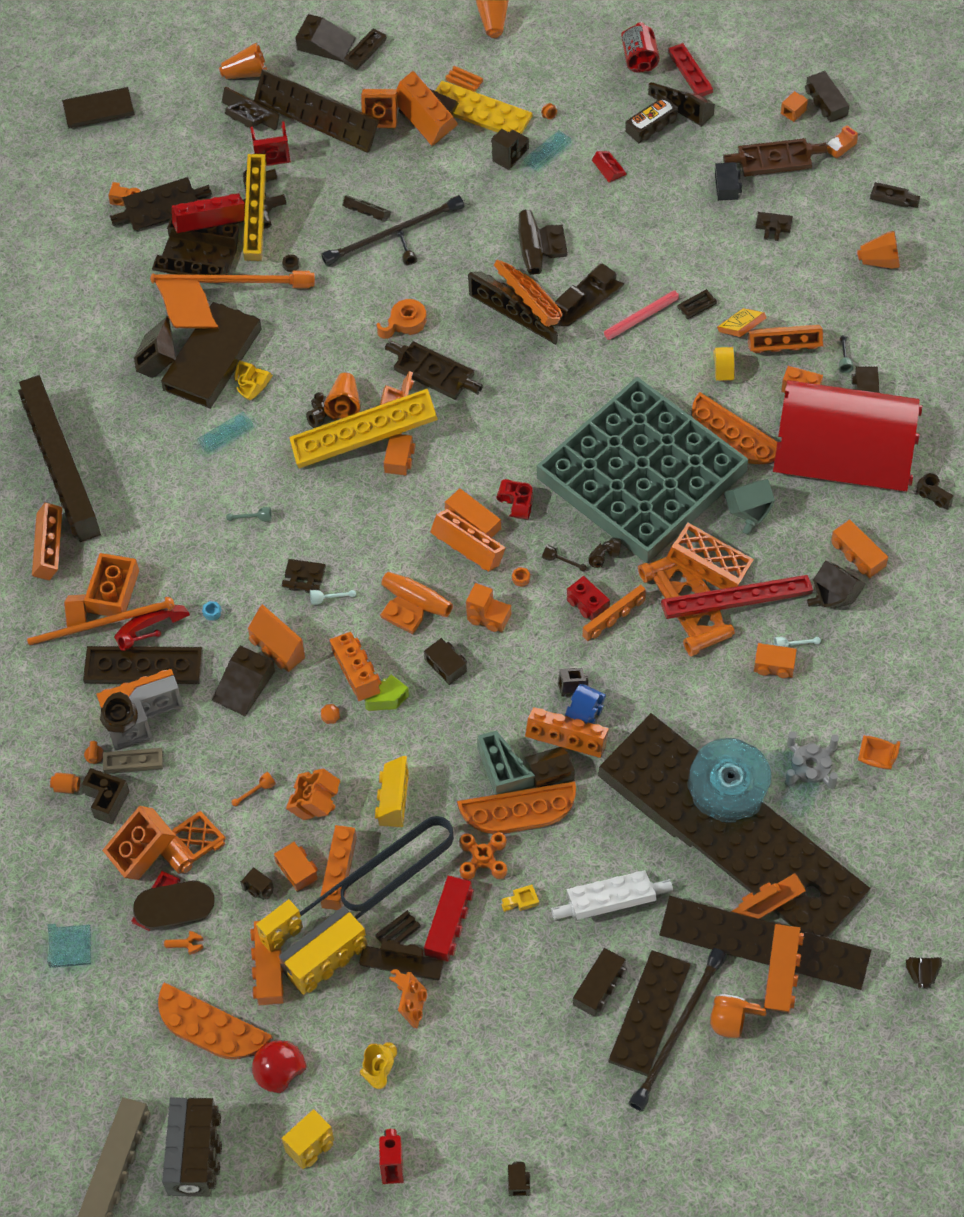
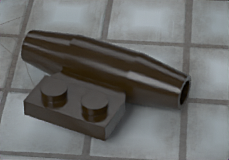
[518,209,568,275]

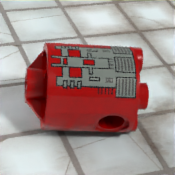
[621,22,660,73]

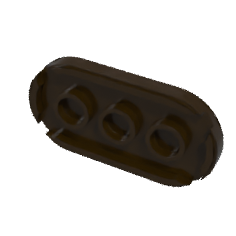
[133,881,215,930]

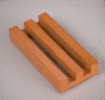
[445,66,483,92]

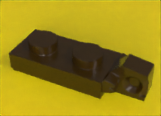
[870,182,920,208]
[342,195,391,220]

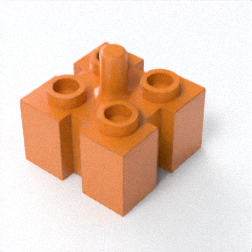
[286,768,341,820]

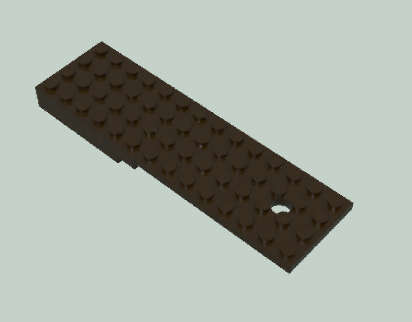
[598,713,871,938]

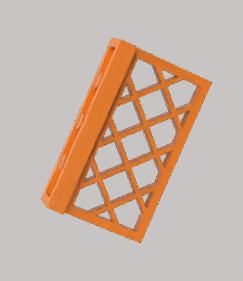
[666,523,754,589]

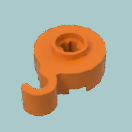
[376,299,427,339]

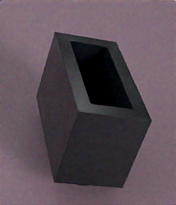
[715,162,742,201]

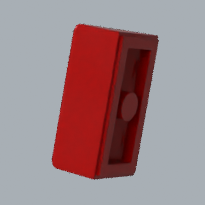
[592,151,626,183]

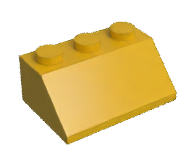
[375,756,409,827]

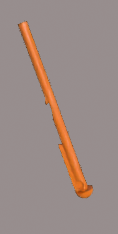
[27,597,175,646]

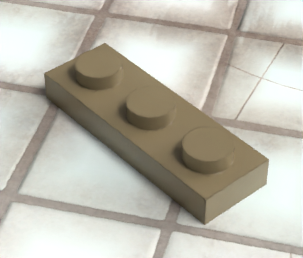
[103,748,163,773]

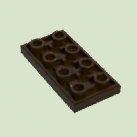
[62,87,135,129]

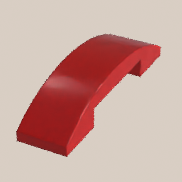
[114,605,190,642]

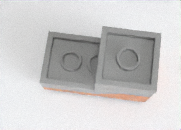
[96,669,183,750]

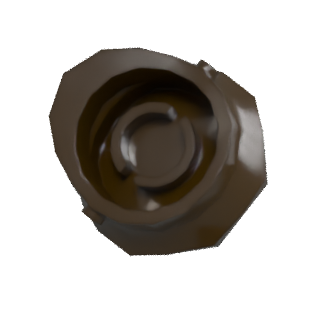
[100,692,138,733]

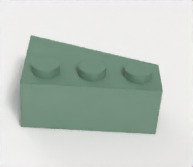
[477,731,535,795]

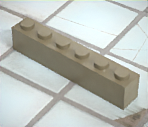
[77,1097,151,1217]

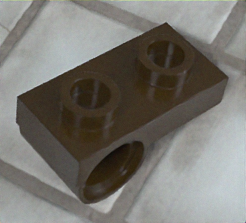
[916,473,954,510]

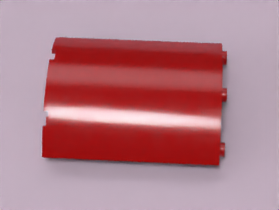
[773,380,923,491]

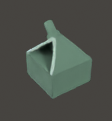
[723,479,775,535]

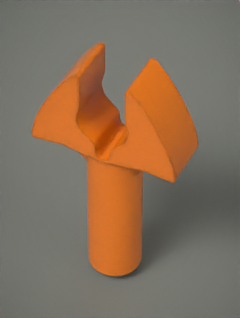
[164,931,204,955]

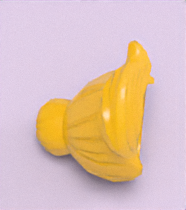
[360,1042,397,1089]

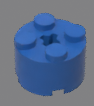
[565,684,606,724]

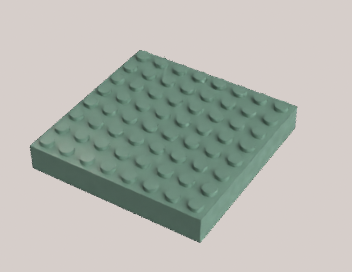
[537,377,748,563]

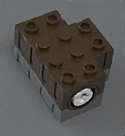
[162,1097,222,1197]

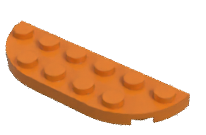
[494,260,562,327]
[692,392,777,464]
[457,782,576,834]
[158,982,273,1059]

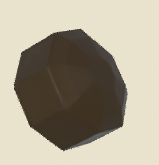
[282,254,300,272]

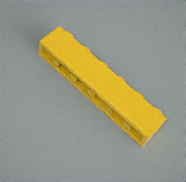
[243,154,266,261]

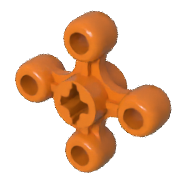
[459,832,507,880]

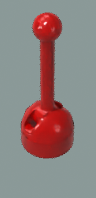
[117,629,161,651]

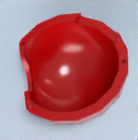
[252,1040,306,1093]

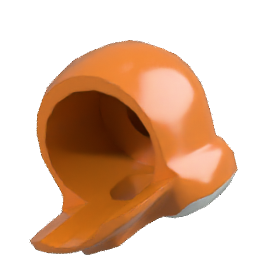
[710,994,766,1038]

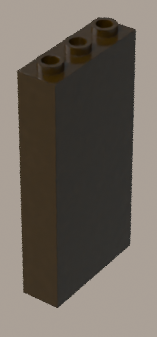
[161,302,262,409]

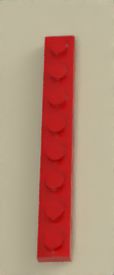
[661,575,813,619]

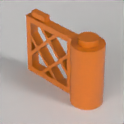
[161,811,225,874]

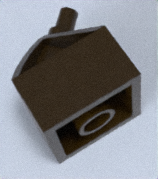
[807,560,866,608]

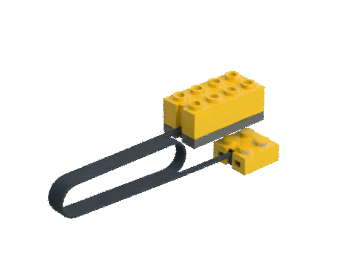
[256,816,454,995]

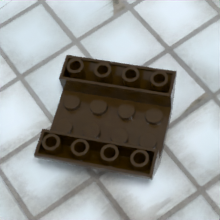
[152,216,239,275]

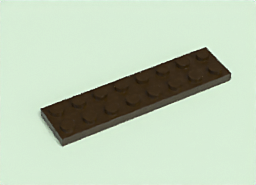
[254,69,379,153]

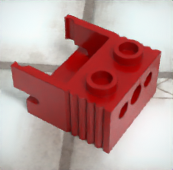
[250,122,291,166]

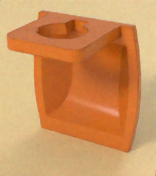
[858,735,900,770]

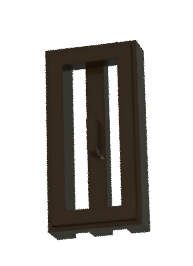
[677,289,717,320]
[375,910,421,944]

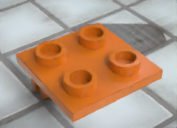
[389,969,427,1028]

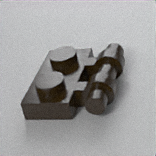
[282,559,326,593]

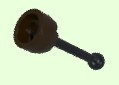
[397,231,417,266]

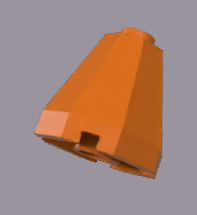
[857,231,900,269]

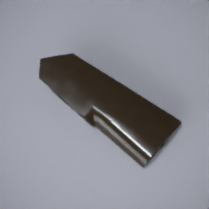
[552,263,624,326]

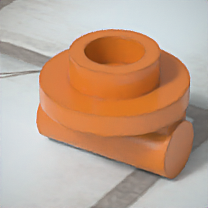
[84,741,104,764]

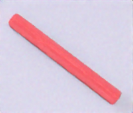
[604,290,679,340]

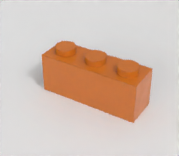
[445,488,501,538]
[831,519,888,578]

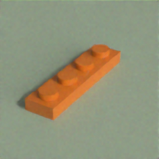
[582,584,646,641]

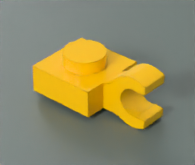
[501,885,539,912]

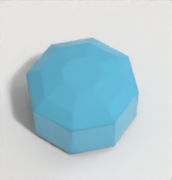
[202,601,222,621]

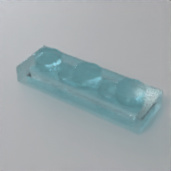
[524,130,571,171]
[197,412,254,454]

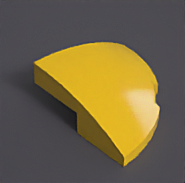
[234,360,273,400]

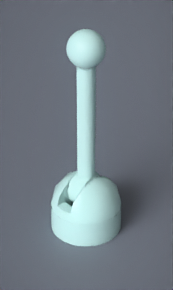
[310,590,356,605]
[774,637,821,647]

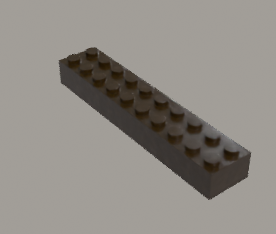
[18,375,101,542]

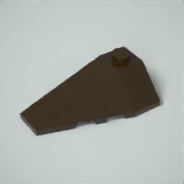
[648,82,715,127]

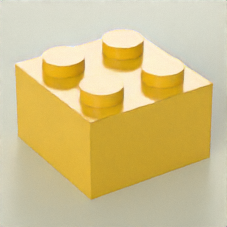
[282,1109,334,1169]

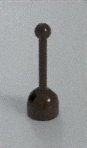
[542,544,587,571]

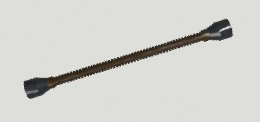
[321,195,464,266]
[628,948,727,1112]

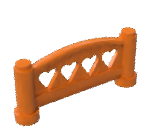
[638,557,735,657]

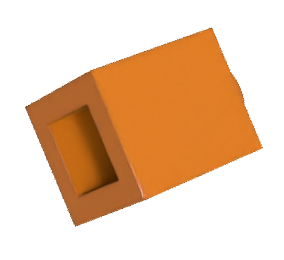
[781,91,808,122]

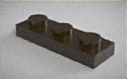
[343,28,387,70]

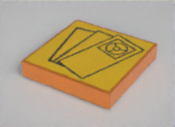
[717,308,767,337]

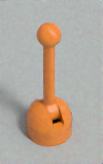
[231,771,276,806]

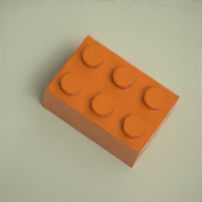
[84,553,139,616]
[102,806,176,880]

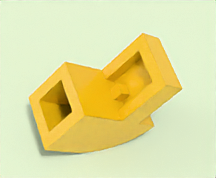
[713,347,734,381]

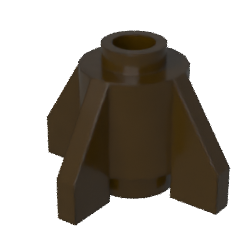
[906,957,942,988]

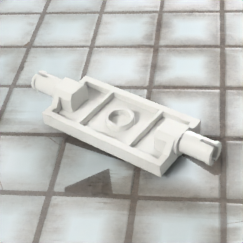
[551,870,673,921]

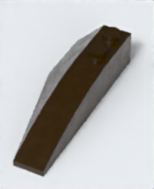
[468,271,558,345]

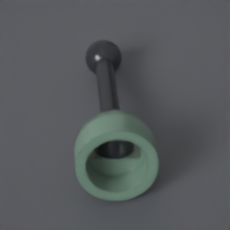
[839,335,854,373]

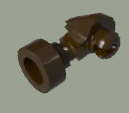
[306,392,327,428]
[588,537,621,568]

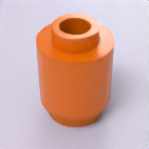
[50,772,81,794]

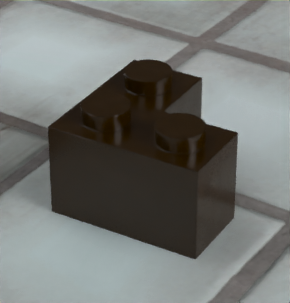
[491,129,529,170]
[82,768,130,824]

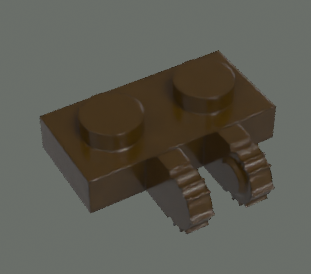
[755,212,793,241]

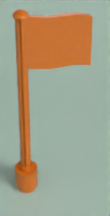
[150,271,315,328]

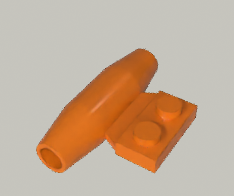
[380,572,453,634]

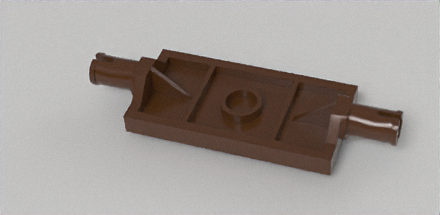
[723,138,827,177]

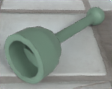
[226,507,272,522]

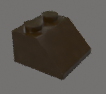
[525,747,575,788]

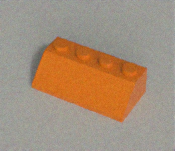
[397,71,458,146]

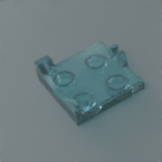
[47,924,91,968]

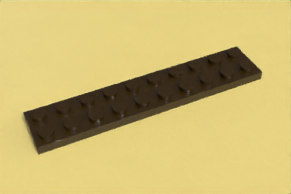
[659,895,872,991]

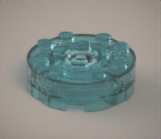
[688,738,771,822]

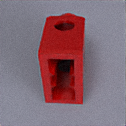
[379,1128,404,1184]

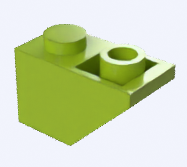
[365,674,409,711]

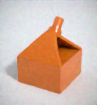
[361,89,398,128]

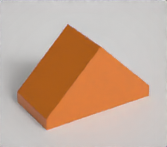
[64,594,87,627]

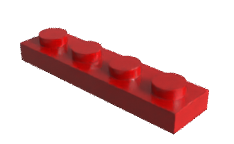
[668,43,713,97]

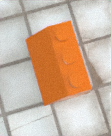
[248,604,305,672]

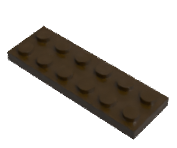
[83,646,203,684]
[608,950,691,1076]

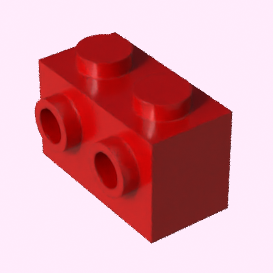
[567,576,610,621]

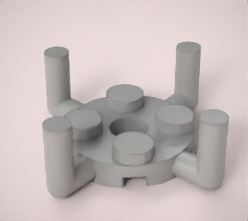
[785,731,839,789]

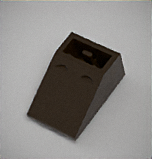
[134,316,176,378]

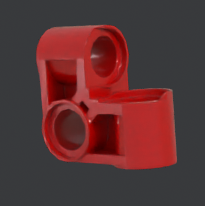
[496,479,533,520]

